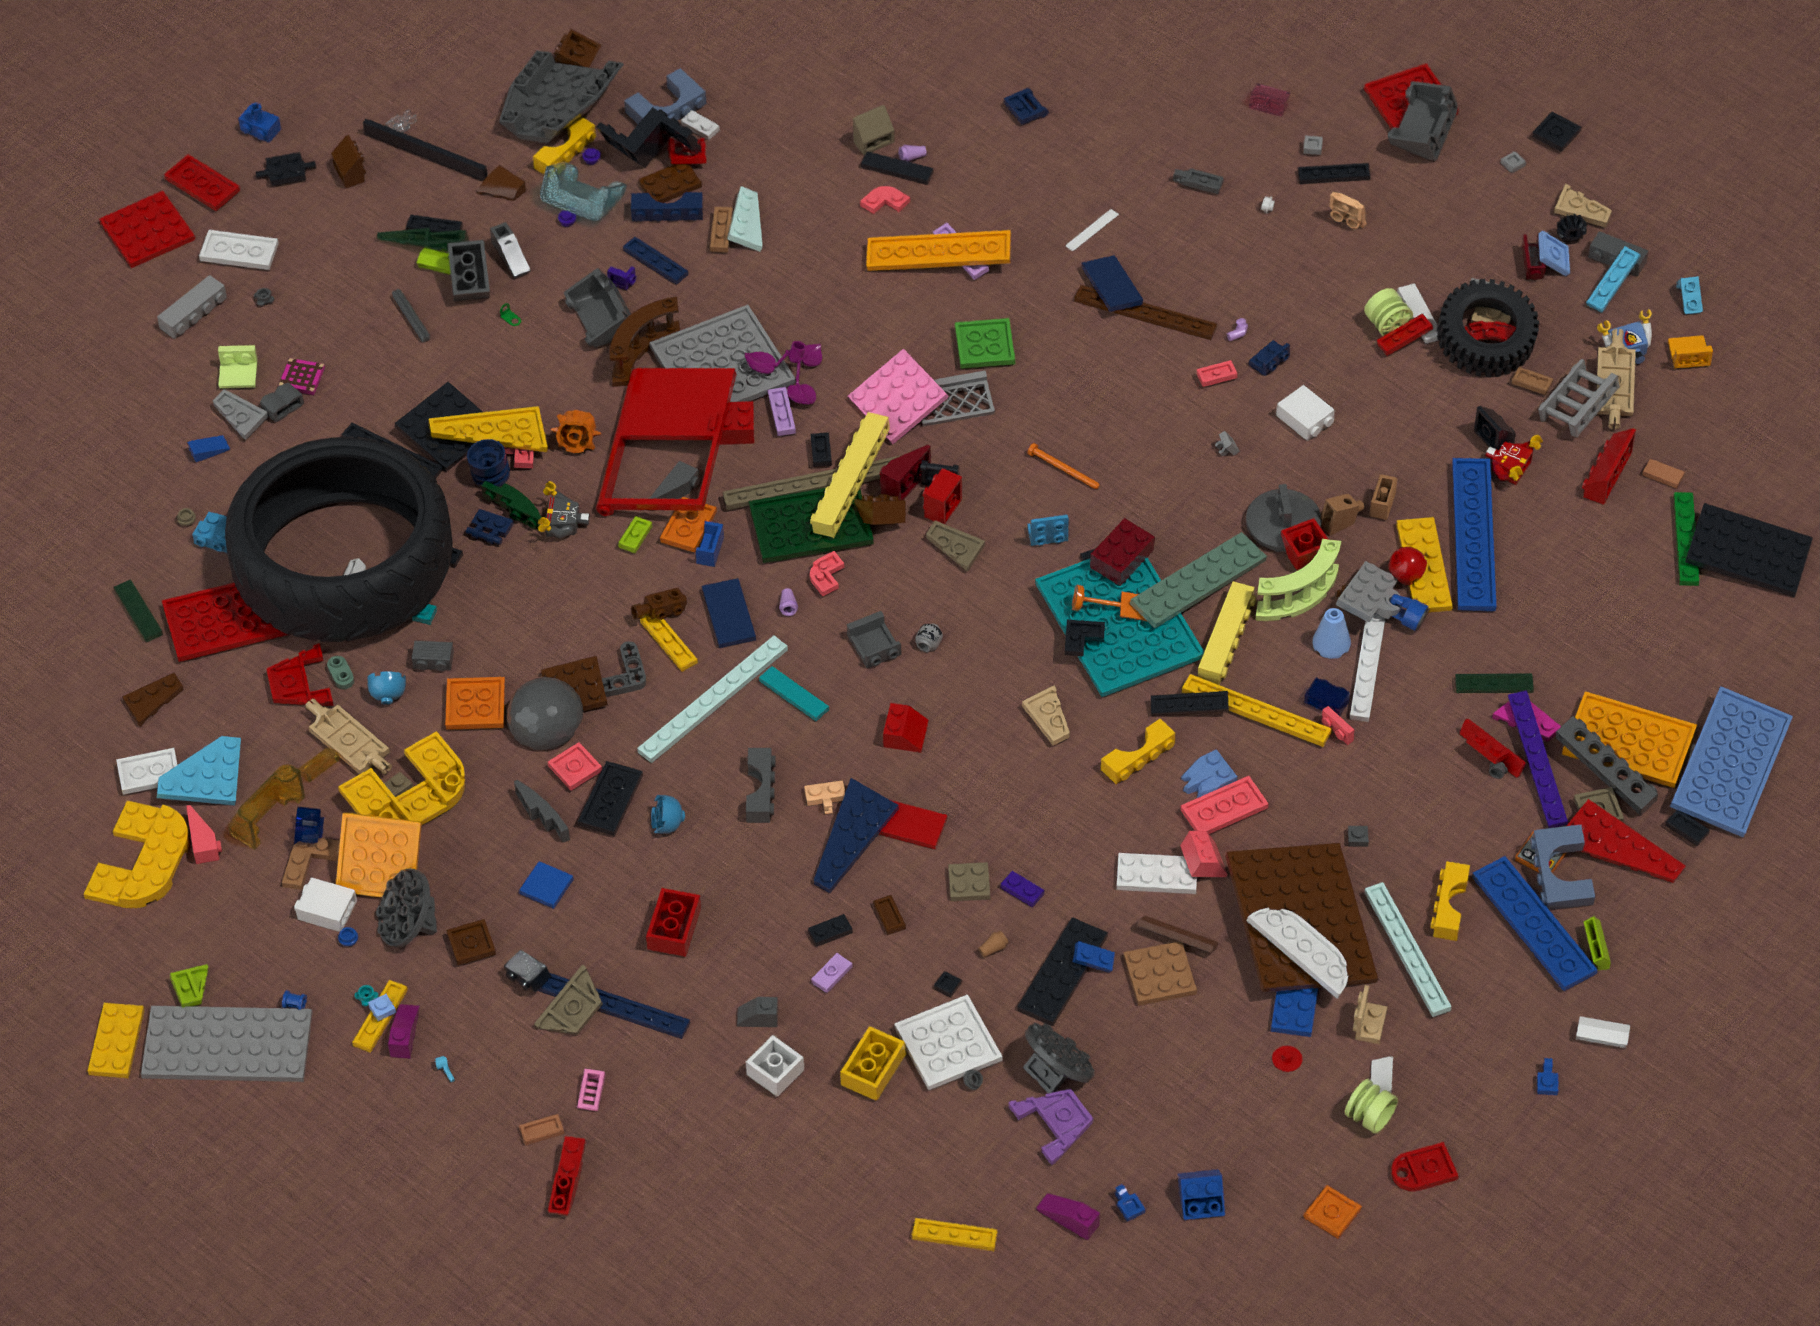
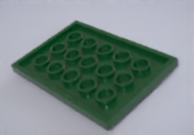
[749,488,874,563]

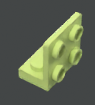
[218,345,258,388]

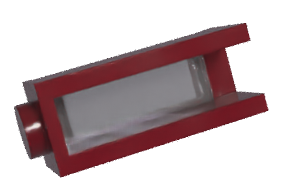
[1521,234,1546,280]

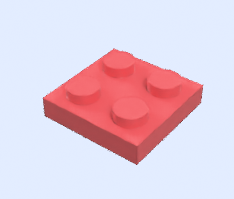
[548,742,602,791]

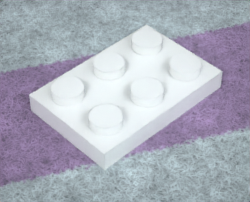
[116,748,177,795]

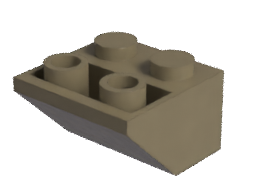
[853,105,895,155]

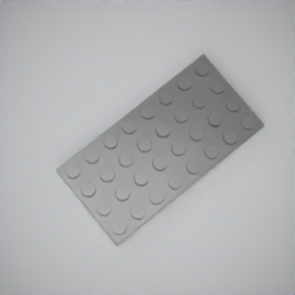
[141,1006,313,1082]

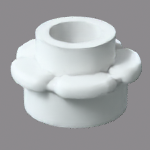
[1261,196,1275,213]

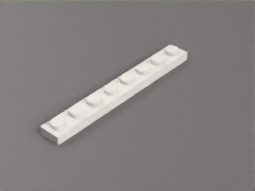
[1350,613,1385,722]

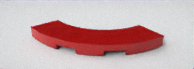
[1464,321,1516,342]

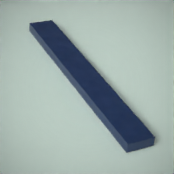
[537,973,690,1039]

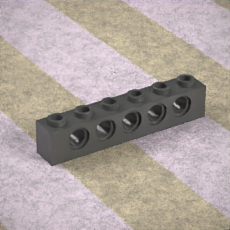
[1556,716,1658,816]

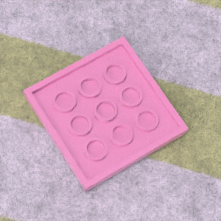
[848,349,948,445]

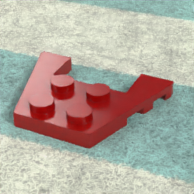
[266,643,334,706]

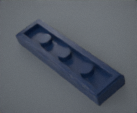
[623,237,688,285]

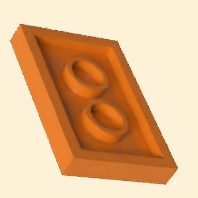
[660,497,717,553]

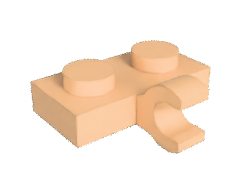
[804,780,845,814]

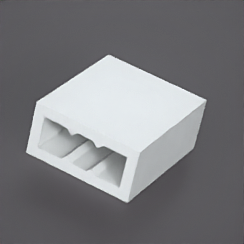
[1276,385,1335,441]
[294,877,357,932]

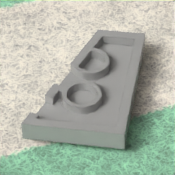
[213,389,268,440]

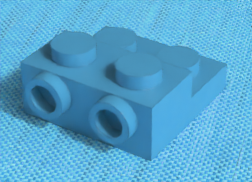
[192,512,227,553]

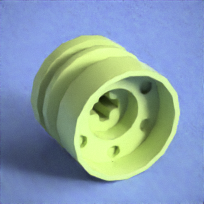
[1364,288,1413,336]
[1345,1079,1398,1134]

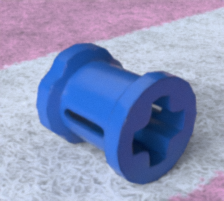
[282,990,307,1010]

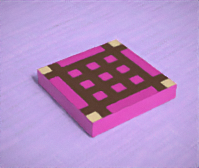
[278,358,325,395]

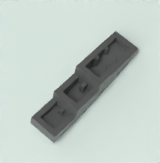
[514,780,570,843]

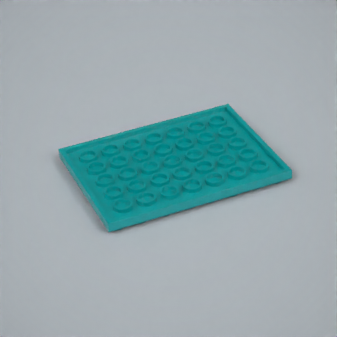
[1035,558,1204,697]

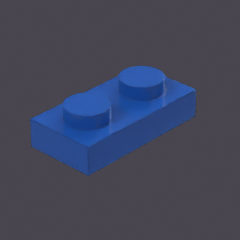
[1073,941,1115,973]

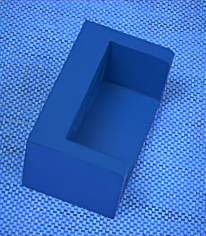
[696,521,724,567]

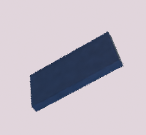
[1081,255,1143,312]
[702,578,756,648]

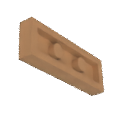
[710,207,733,252]

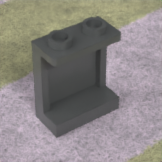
[847,611,901,668]

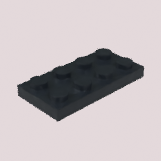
[578,761,643,836]

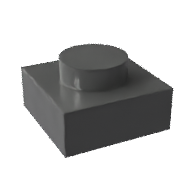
[1348,826,1369,847]

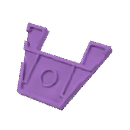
[1009,1089,1093,1165]

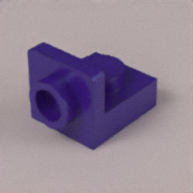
[607,266,637,291]

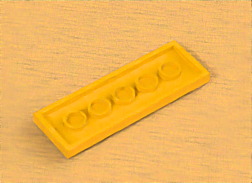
[1396,517,1452,613]

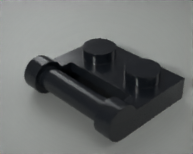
[921,460,960,486]

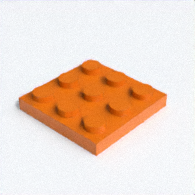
[445,677,505,730]

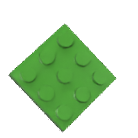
[955,318,1015,369]

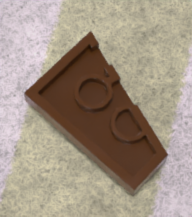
[122,673,184,727]

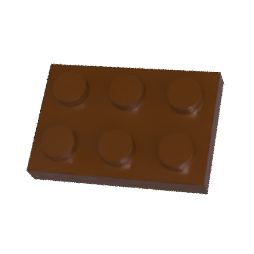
[638,164,702,203]

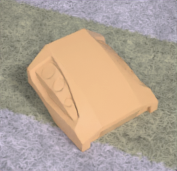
[1330,192,1367,229]

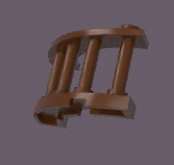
[610,297,680,387]

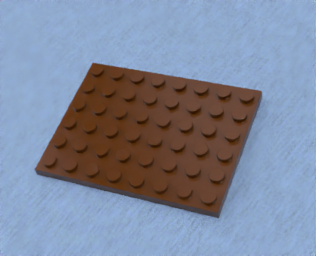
[1225,843,1378,993]

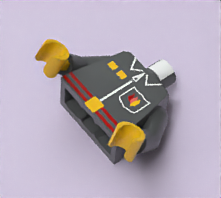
[538,481,590,539]

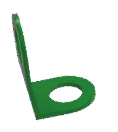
[500,303,521,326]

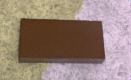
[873,895,906,935]

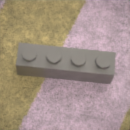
[157,275,227,339]

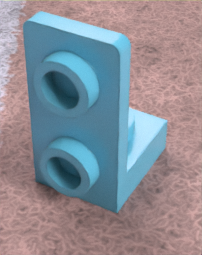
[1676,276,1703,314]

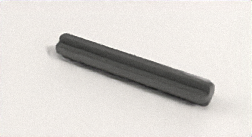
[392,289,430,342]

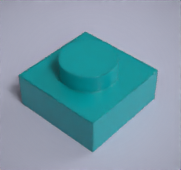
[412,604,437,625]

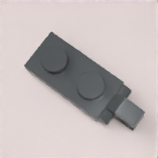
[1173,168,1224,194]

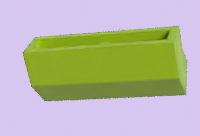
[417,247,450,275]
[1583,916,1611,971]

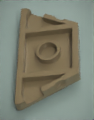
[534,964,603,1035]

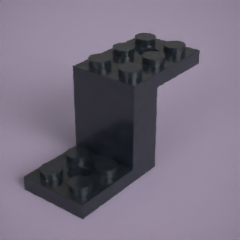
[596,107,701,169]

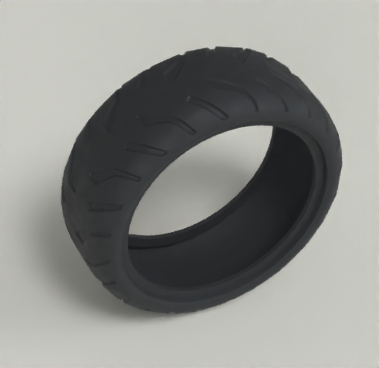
[225,437,453,642]

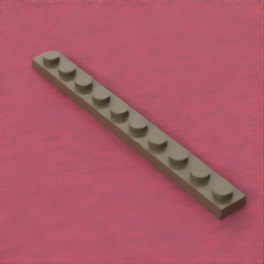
[722,455,902,510]

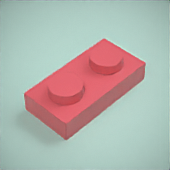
[1196,360,1237,387]
[1321,706,1355,745]

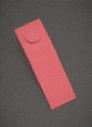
[187,805,222,864]

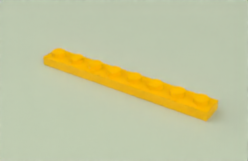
[1182,674,1331,747]

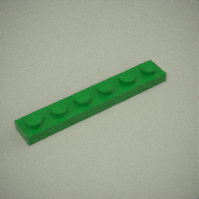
[1673,492,1699,586]

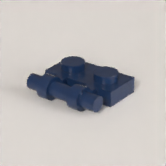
[466,509,514,545]

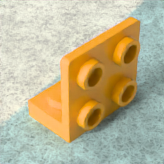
[1668,335,1713,368]

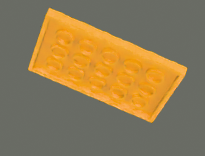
[1562,691,1697,788]

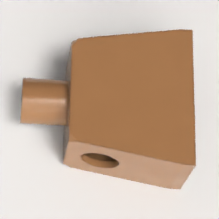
[1321,494,1364,536]

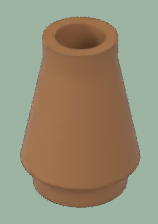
[978,930,1009,958]

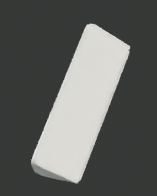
[1371,1057,1393,1094]

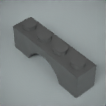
[746,748,776,823]

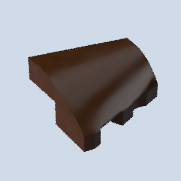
[477,165,526,201]

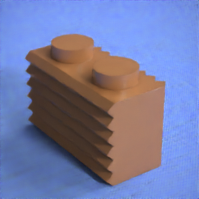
[1370,474,1398,520]

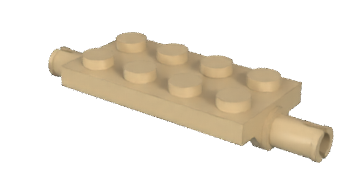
[1597,329,1636,429]
[306,699,392,774]

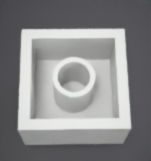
[746,1035,804,1097]

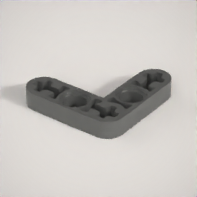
[602,641,646,697]

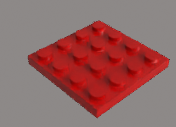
[1364,63,1459,130]
[99,190,196,269]

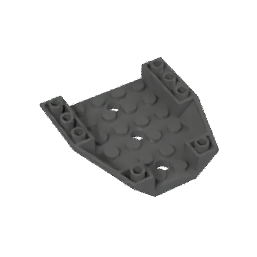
[499,50,624,143]

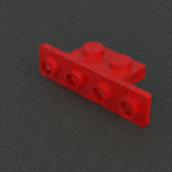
[1459,719,1526,778]

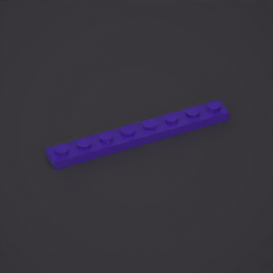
[1508,690,1568,828]

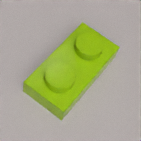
[618,516,652,554]

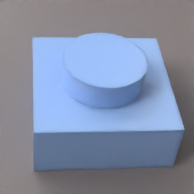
[368,994,396,1021]

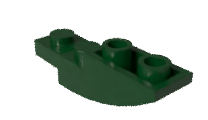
[481,481,542,530]

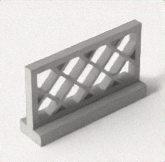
[921,371,995,427]

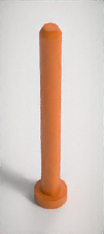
[1027,443,1100,489]

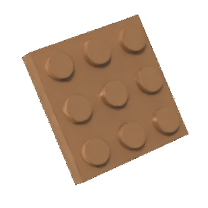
[1123,941,1197,1006]

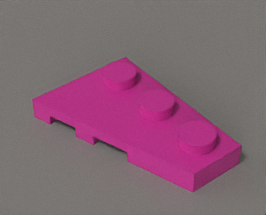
[1492,701,1561,742]

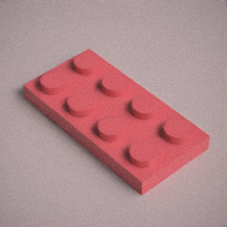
[1181,776,1268,834]

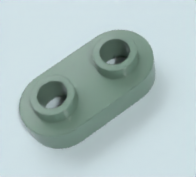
[327,656,354,689]

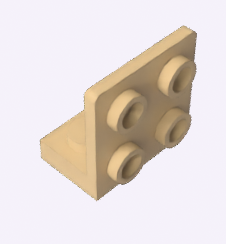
[1353,985,1387,1044]

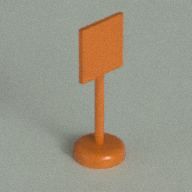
[1072,585,1147,621]

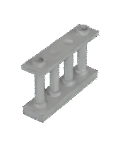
[1538,359,1620,438]

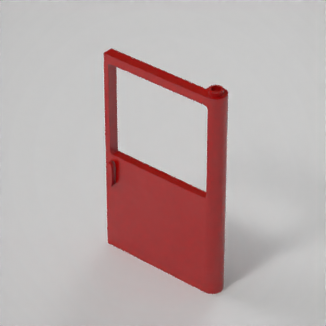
[596,368,737,516]

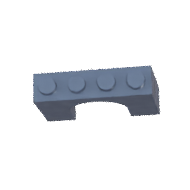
[624,68,706,124]
[1530,825,1595,910]

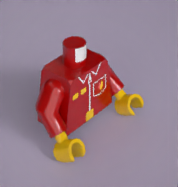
[1486,435,1543,485]

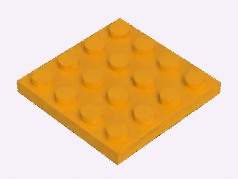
[336,812,422,897]

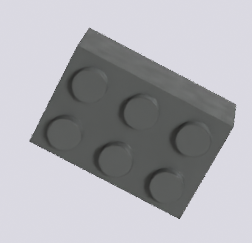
[447,240,490,301]

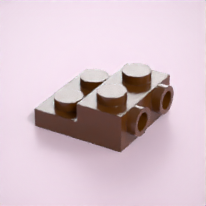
[553,29,601,68]

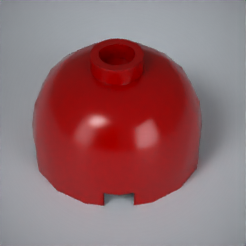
[1388,546,1427,585]

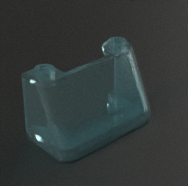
[540,162,627,221]

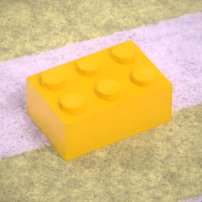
[840,1026,906,1101]

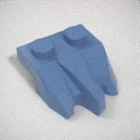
[1181,749,1237,798]

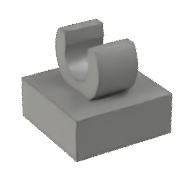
[1215,431,1240,456]

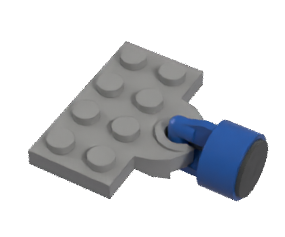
[1336,561,1429,631]

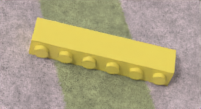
[1198,581,1257,685]

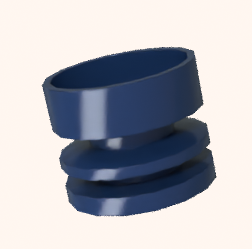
[467,439,510,487]

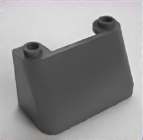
[1388,81,1458,161]
[563,268,640,348]

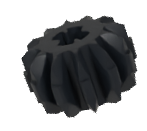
[1556,213,1587,243]

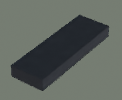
[406,214,463,239]

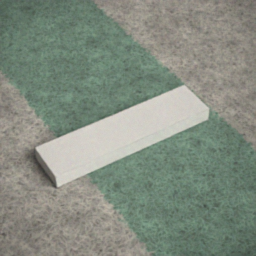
[1397,283,1438,344]

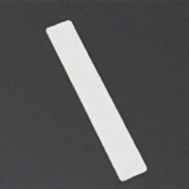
[1066,209,1118,251]

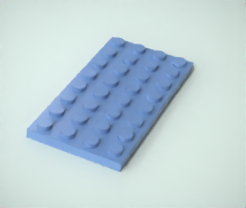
[1670,686,1793,837]

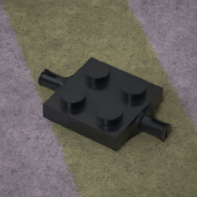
[255,152,316,186]

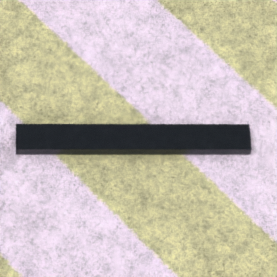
[363,119,488,181]

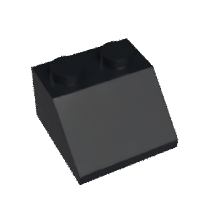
[1474,406,1516,450]

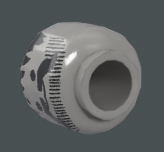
[915,623,943,652]

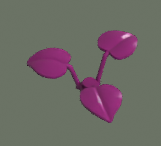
[744,341,822,404]

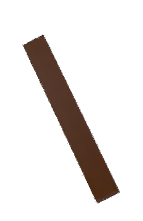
[1074,285,1217,340]

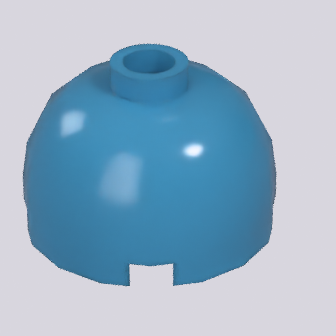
[367,671,406,704]
[651,795,685,834]

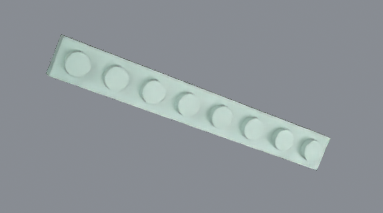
[1365,882,1451,1017]

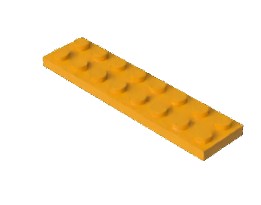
[866,230,1011,271]

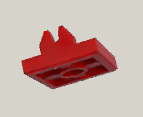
[667,138,707,164]

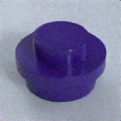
[582,148,600,165]
[558,210,576,227]

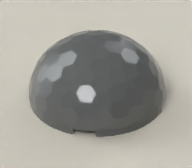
[507,677,583,750]

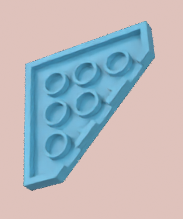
[157,736,241,806]

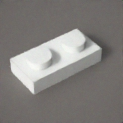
[681,110,720,141]

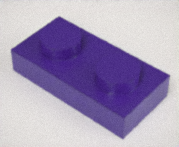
[1000,871,1044,908]

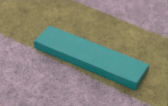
[759,666,829,722]

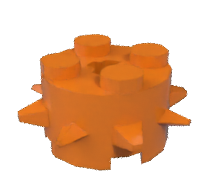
[551,410,601,453]

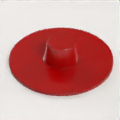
[1272,1046,1303,1072]

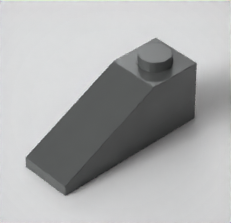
[649,461,700,511]

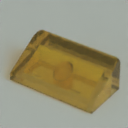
[297,747,339,782]

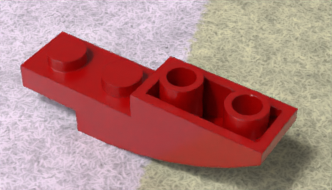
[548,1136,586,1216]

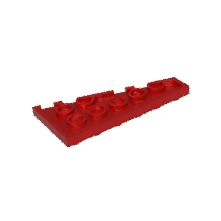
[1567,799,1686,883]

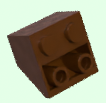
[331,135,366,189]
[855,494,906,525]

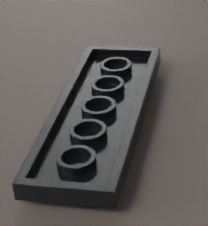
[1017,917,1108,1026]

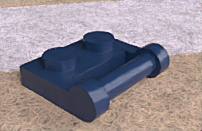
[1004,88,1049,125]

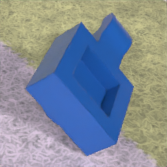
[1537,1058,1558,1095]
[1115,1184,1146,1222]

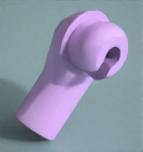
[1227,318,1248,341]

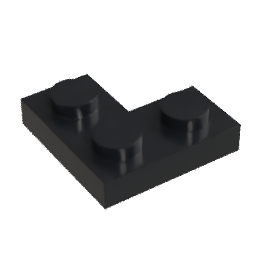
[1064,619,1105,656]

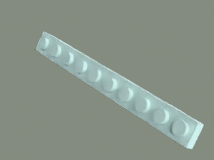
[637,636,788,763]

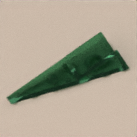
[377,228,469,252]

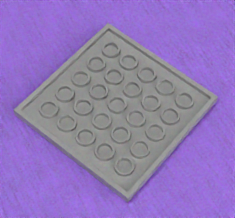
[650,305,796,402]

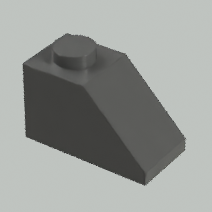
[737,997,778,1027]

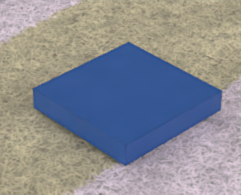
[519,861,574,909]

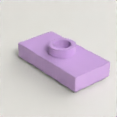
[811,953,852,993]

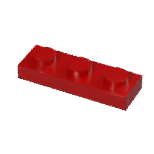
[1377,313,1433,356]

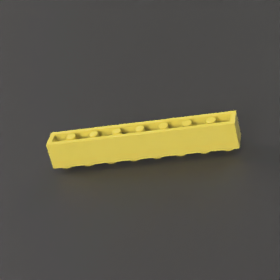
[810,412,890,538]

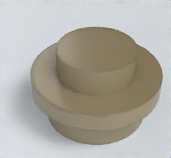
[177,508,196,526]

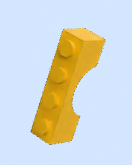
[533,116,596,178]
[1101,719,1175,784]
[1430,861,1470,941]

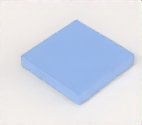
[1538,231,1570,277]

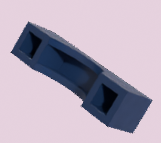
[631,192,703,221]

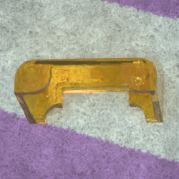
[228,764,305,850]

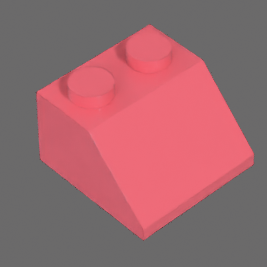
[1180,831,1228,877]

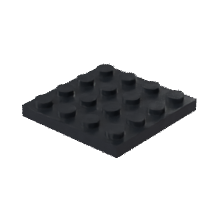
[395,382,483,472]

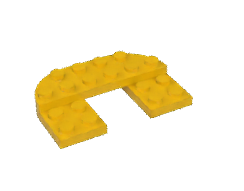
[338,731,465,825]
[84,801,190,908]

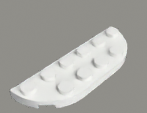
[1247,908,1348,998]

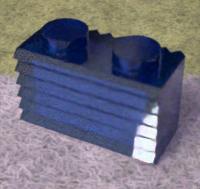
[1304,677,1350,716]

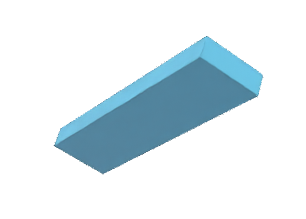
[1586,246,1640,313]

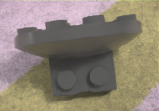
[1246,484,1321,552]
[376,868,437,947]
[1023,1023,1095,1093]

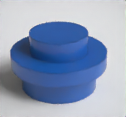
[338,927,358,946]

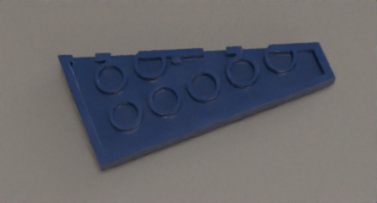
[814,778,899,893]

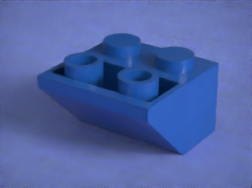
[1178,1169,1225,1220]

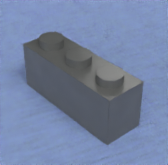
[1588,231,1649,277]

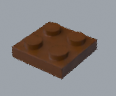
[446,919,496,965]

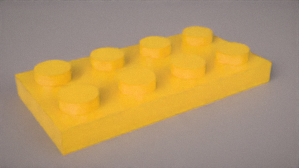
[88,1003,145,1078]

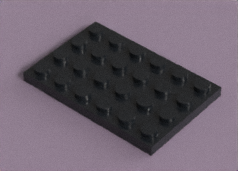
[1685,503,1813,598]

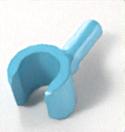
[435,1056,455,1082]

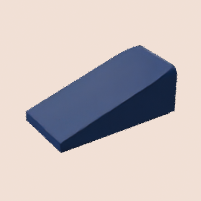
[187,435,230,462]

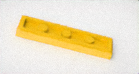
[640,615,698,672]
[352,980,408,1053]
[912,1218,998,1251]

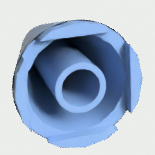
[1312,608,1351,659]

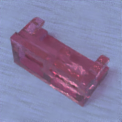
[1249,83,1290,117]

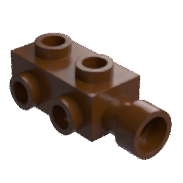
[631,588,687,620]

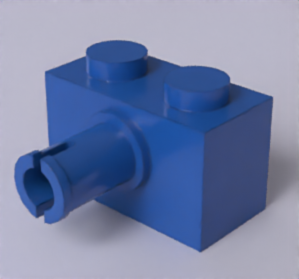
[238,103,281,143]

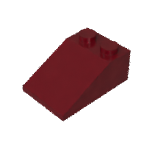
[879,445,931,500]

